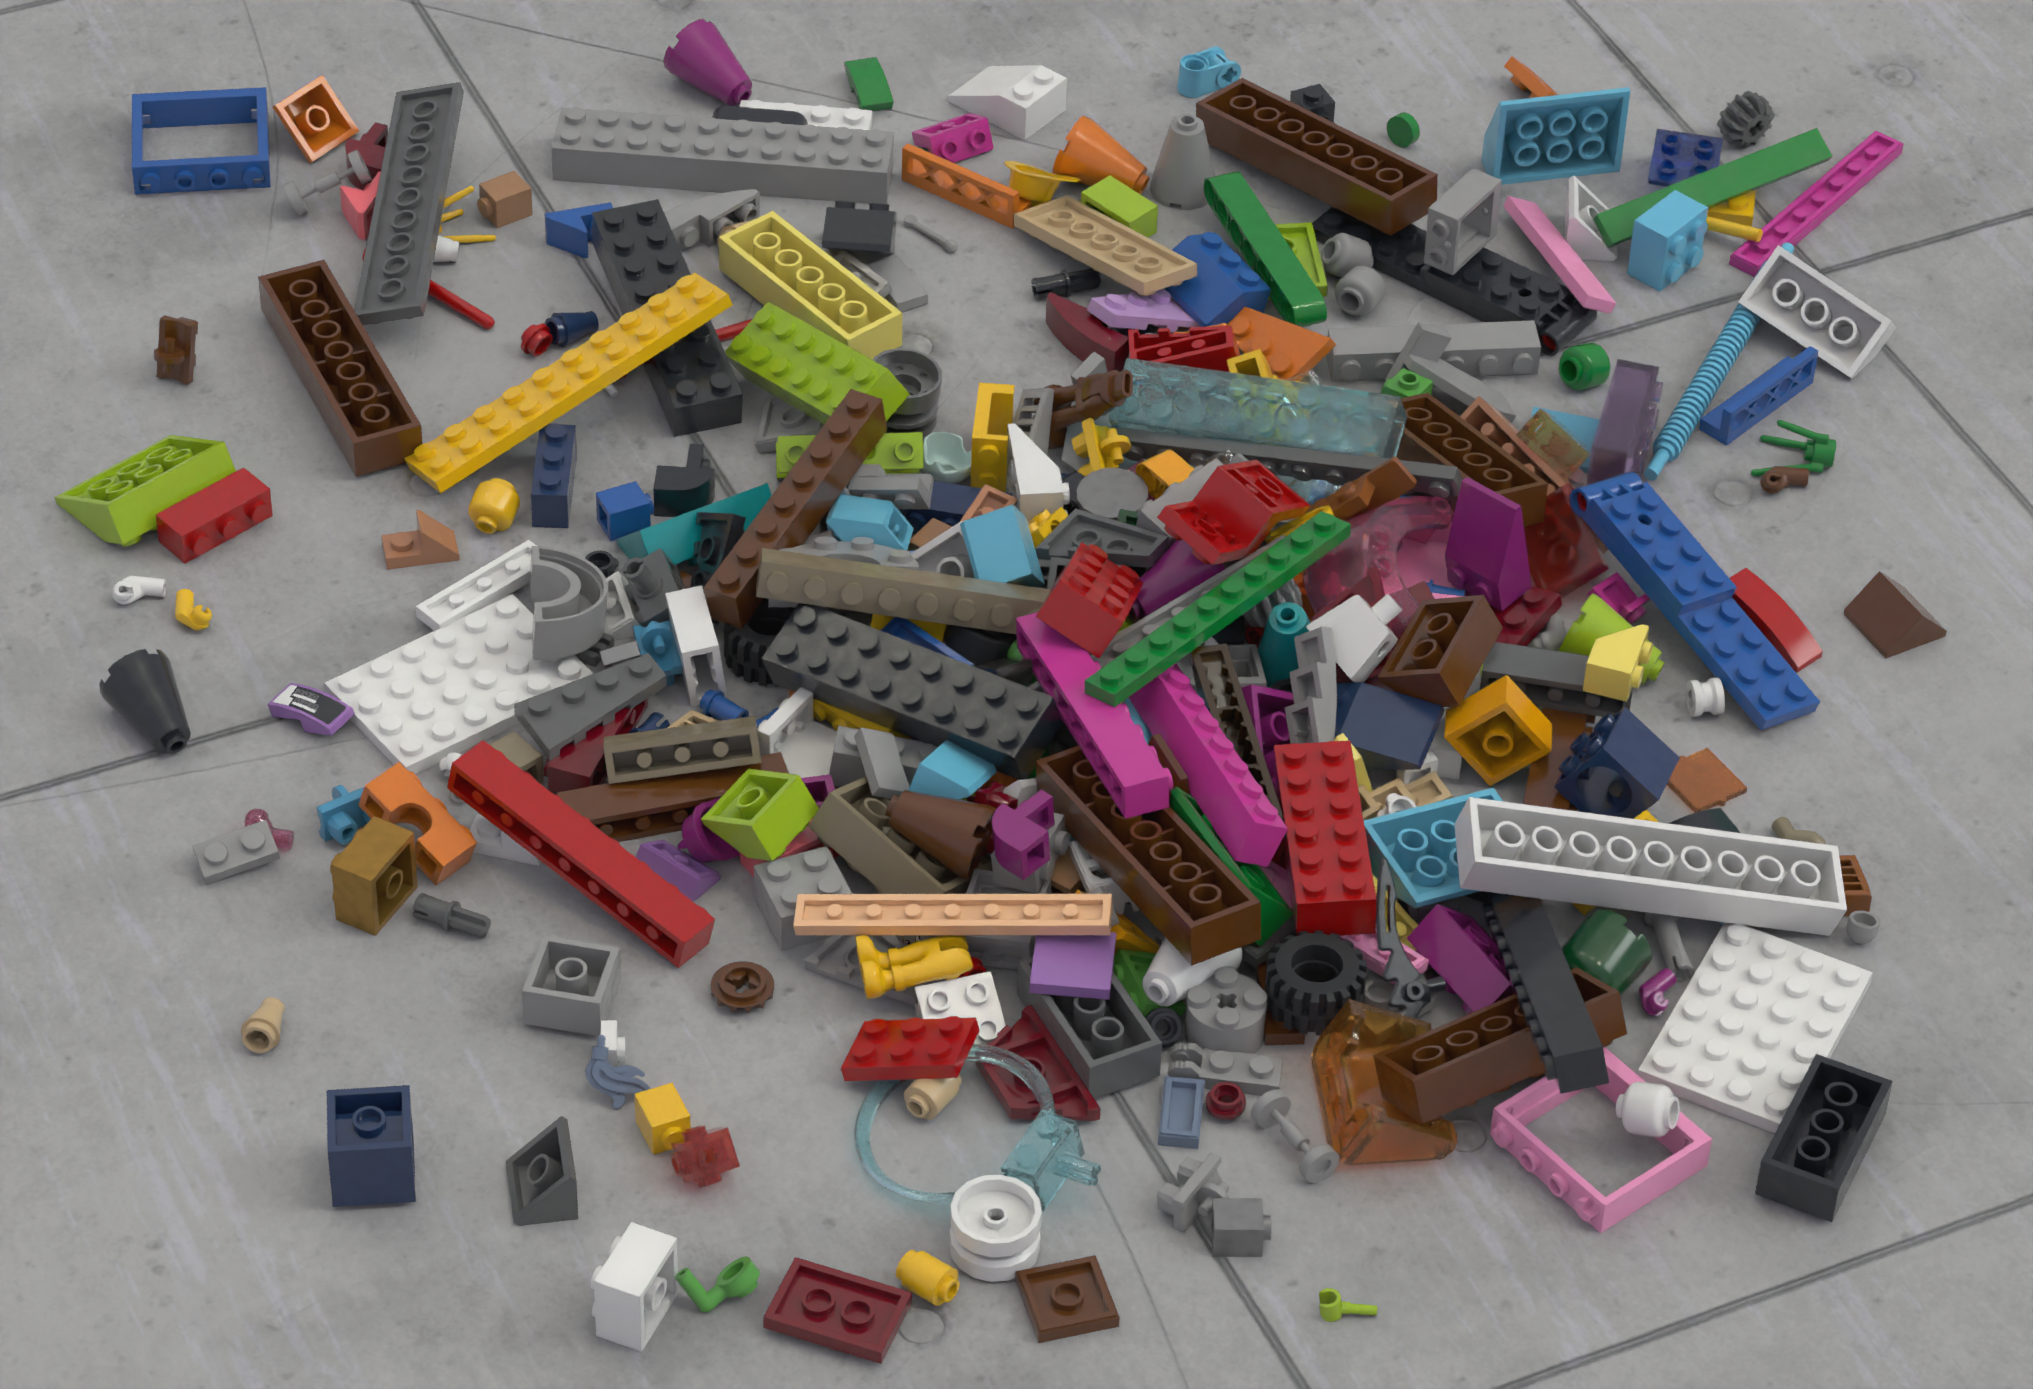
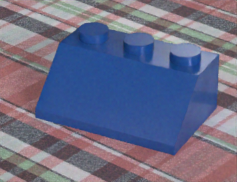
[1164,232,1271,327]

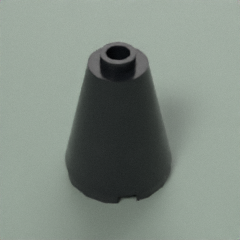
[99,649,191,754]

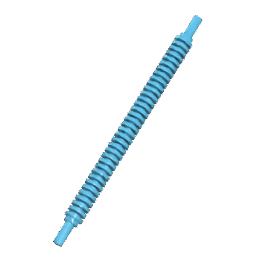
[1644,242,1795,481]

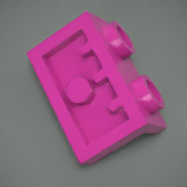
[912,113,994,163]

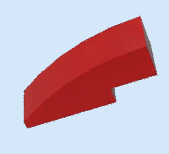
[1729,568,1823,673]

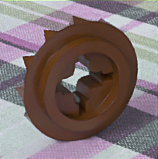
[711,961,774,1014]

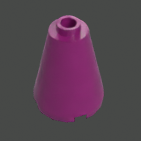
[663,19,752,106]
[1129,540,1225,620]

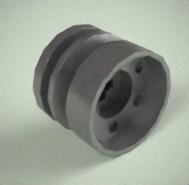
[873,348,942,438]

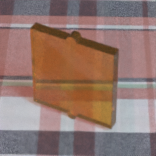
[1667,748,1747,813]

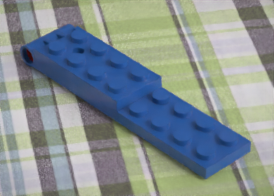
[1570,472,1820,730]

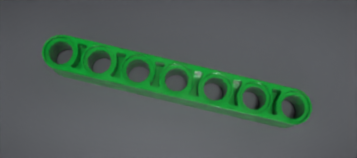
[1204,171,1327,327]

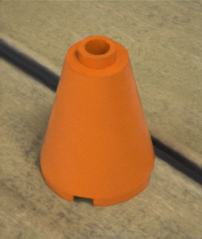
[1053,116,1150,194]

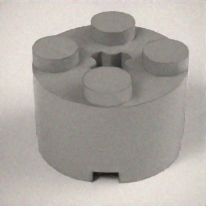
[1185,966,1267,1054]

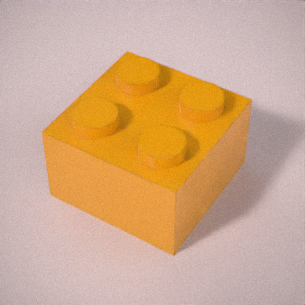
[1444,675,1552,786]

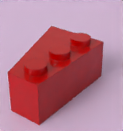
[1128,326,1240,403]

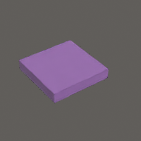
[1029,932,1116,1000]

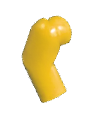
[175,589,212,631]

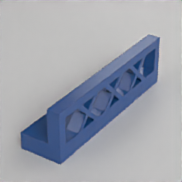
[1699,346,1818,446]

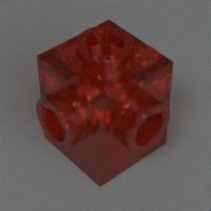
[671,1125,740,1187]

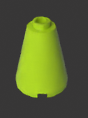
[1559,593,1665,685]

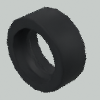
[943,625,1017,669]

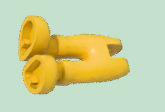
[855,935,973,1000]

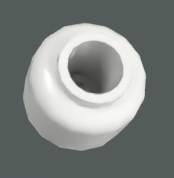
[1616,1082,1680,1138]

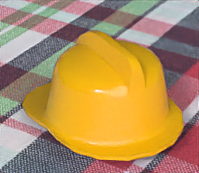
[1004,161,1080,207]

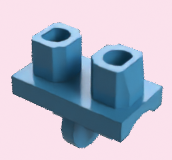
[633,621,682,686]
[317,785,371,845]

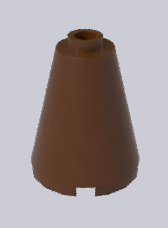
[885,790,997,880]

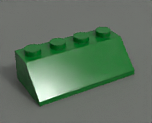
[1169,787,1294,946]

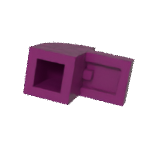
[992,789,1055,880]

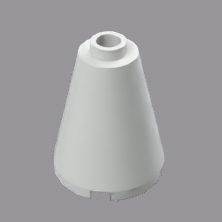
[1142,937,1242,1006]

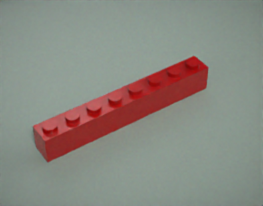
[447,740,715,968]

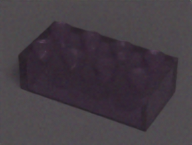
[1586,359,1664,485]

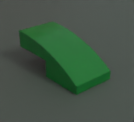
[844,57,894,112]

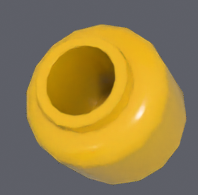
[468,478,520,534]

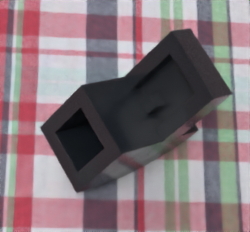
[653,444,715,517]

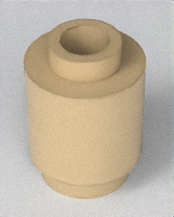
[904,1074,961,1120]

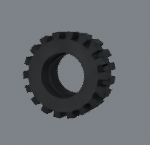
[724,598,796,686]
[1265,930,1367,1036]

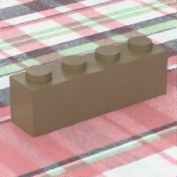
[603,716,761,784]

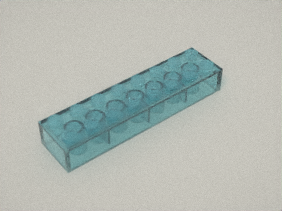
[1108,358,1407,459]

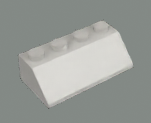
[1738,245,1896,379]

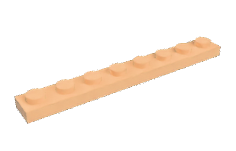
[793,894,1113,935]

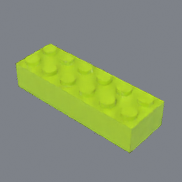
[724,302,910,424]

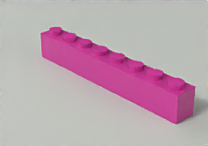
[1016,612,1173,818]
[1128,663,1288,867]

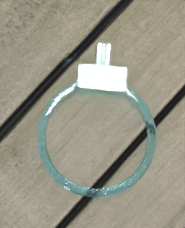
[854,1044,1101,1211]

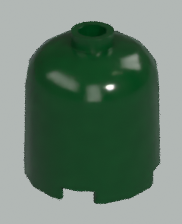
[1561,909,1652,996]

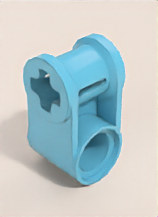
[1177,46,1241,98]

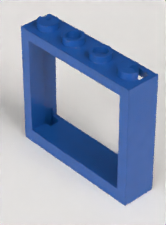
[132,87,271,194]

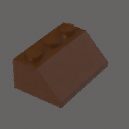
[1378,595,1503,707]

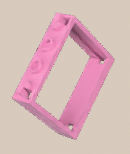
[1490,1047,1712,1233]

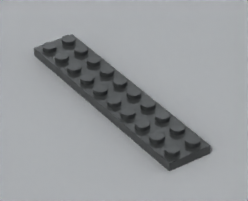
[354,82,464,325]

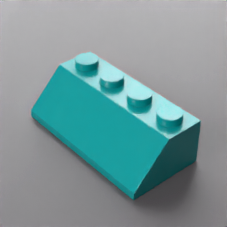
[616,483,772,566]

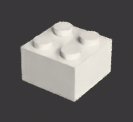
[590,1222,678,1352]

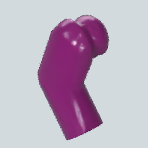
[1639,968,1677,1016]

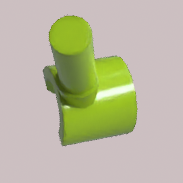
[1319,1288,1377,1322]

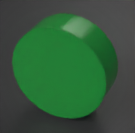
[1387,112,1420,148]

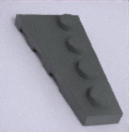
[514,653,667,761]

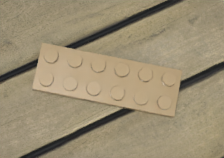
[1014,195,1197,296]

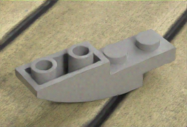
[664,189,760,252]

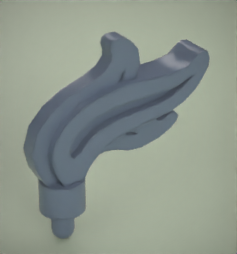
[585,1035,651,1108]

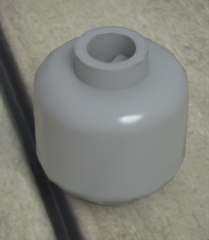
[1321,233,1373,278]
[1335,266,1386,316]

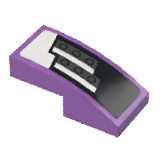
[267,683,354,736]

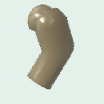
[1771,817,1826,844]

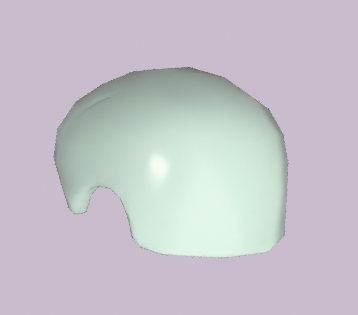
[922,432,971,484]

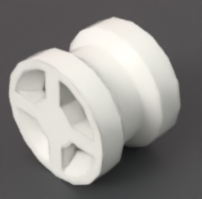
[1685,678,1725,717]

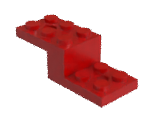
[1157,460,1311,565]

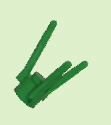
[1751,420,1836,476]

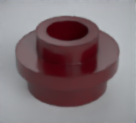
[1206,1082,1246,1120]

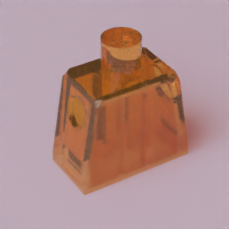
[1516,409,1591,481]

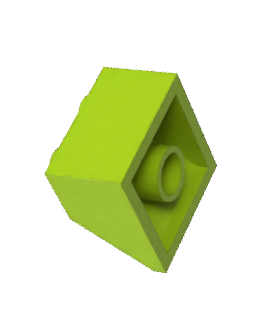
[701,769,819,861]

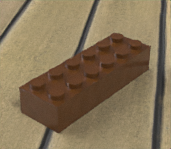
[1365,393,1548,529]
[1373,967,1627,1124]

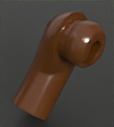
[1760,466,1809,494]

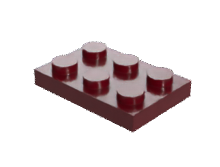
[763,1257,912,1364]

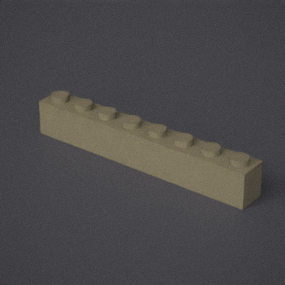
[756,548,1051,634]

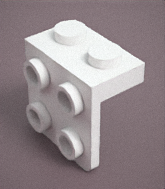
[757,687,837,778]

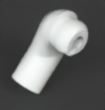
[113,575,167,605]

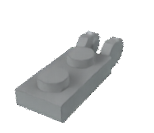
[1167,1042,1283,1096]

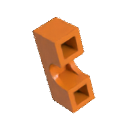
[358,762,477,886]

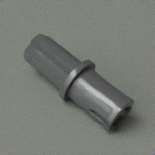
[413,893,491,938]

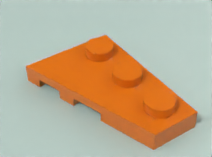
[1227,307,1337,382]

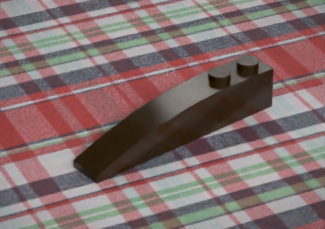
[1189,644,1284,848]

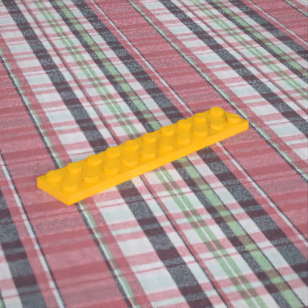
[404,272,733,493]

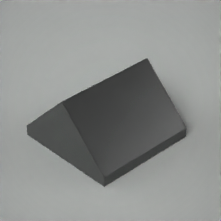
[506,1116,578,1226]

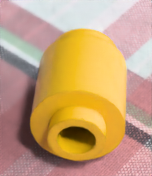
[896,1250,960,1306]

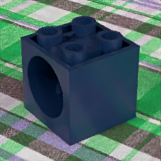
[1554,707,1680,819]
[326,1085,416,1207]

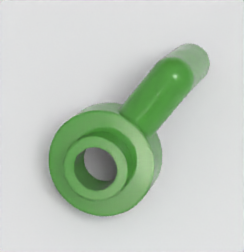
[675,1256,760,1313]

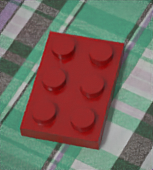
[841,1016,980,1081]

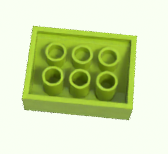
[54,435,236,547]

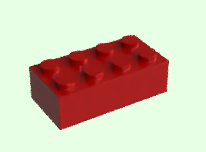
[1036,542,1144,659]

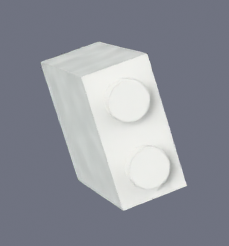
[665,585,727,706]

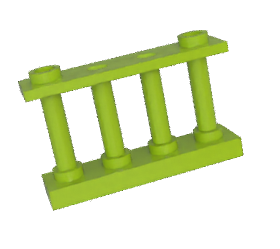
[775,432,924,479]

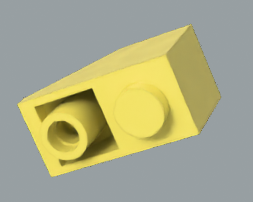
[1583,624,1653,702]

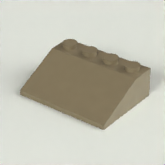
[808,776,993,894]

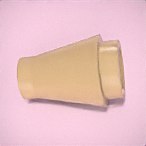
[241,997,285,1053]

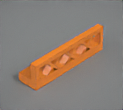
[902,143,1032,229]

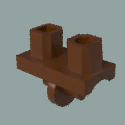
[154,315,198,385]

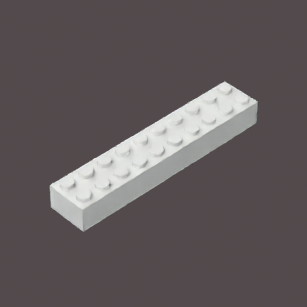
[1454,797,1847,936]

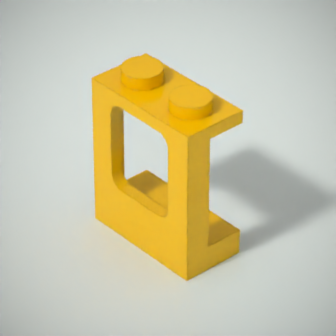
[970,382,1015,492]

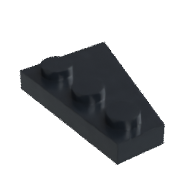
[690,512,746,624]

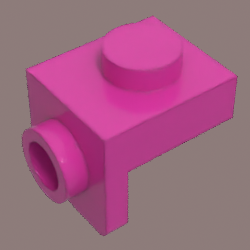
[1587,572,1651,624]

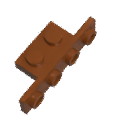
[1295,457,1417,525]

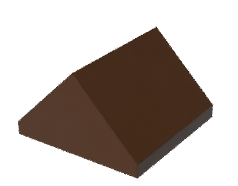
[1844,571,1947,659]

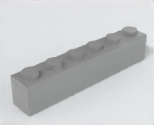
[1326,321,1541,382]

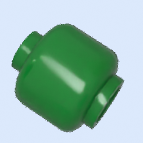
[1558,343,1611,391]

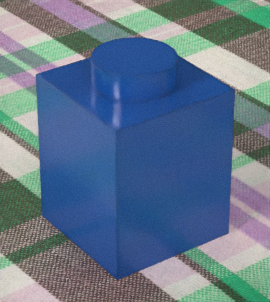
[596,481,654,542]

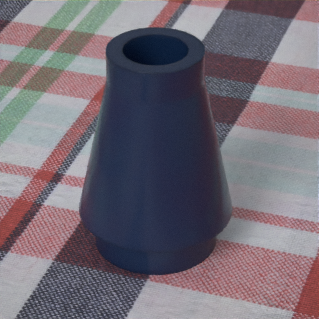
[545,311,599,347]

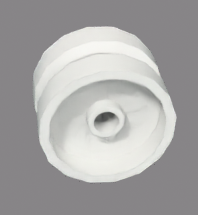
[949,1174,1042,1282]

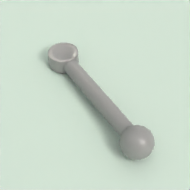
[904,215,958,253]

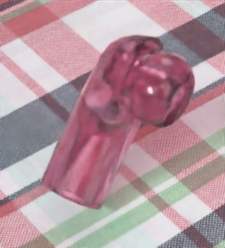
[244,809,294,850]

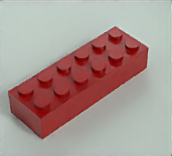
[1273,740,1376,936]

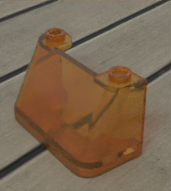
[1311,999,1458,1166]

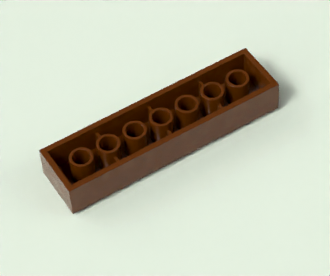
[1196,78,1438,236]
[258,260,423,476]
[1036,745,1261,966]

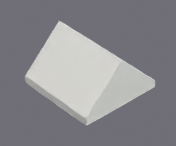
[1564,176,1617,261]

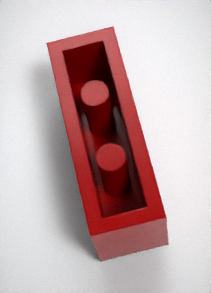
[156,467,273,564]

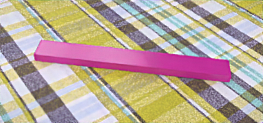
[1729,131,1904,277]

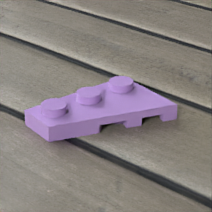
[1087,289,1201,332]

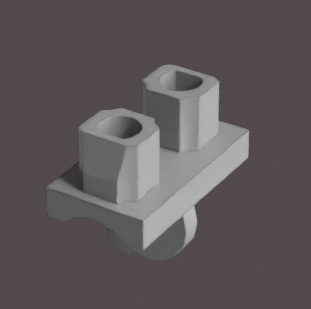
[1157,1153,1230,1232]

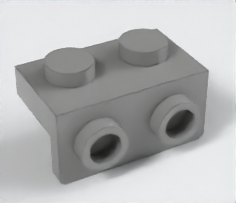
[848,474,934,509]

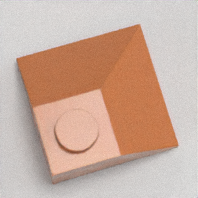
[273,75,359,164]

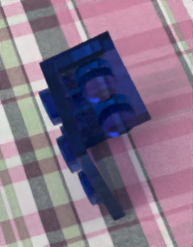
[1648,129,1723,187]

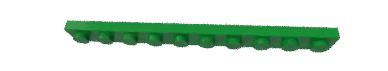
[1085,511,1351,707]

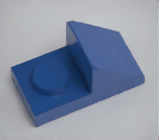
[544,202,613,258]

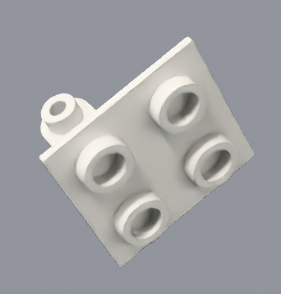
[914,971,1006,1056]

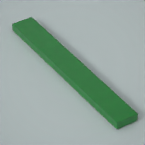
[1593,128,1833,248]

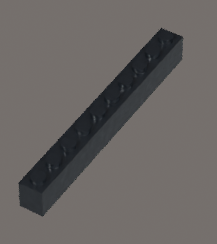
[1482,892,1609,1094]

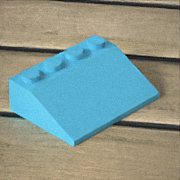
[1481,87,1631,185]
[1364,788,1503,908]

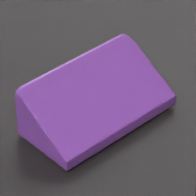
[636,840,721,902]

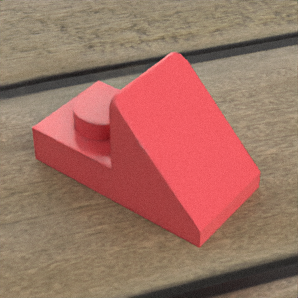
[340,171,381,240]

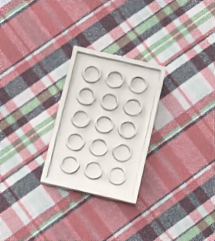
[324,594,594,774]
[1637,922,1873,1133]

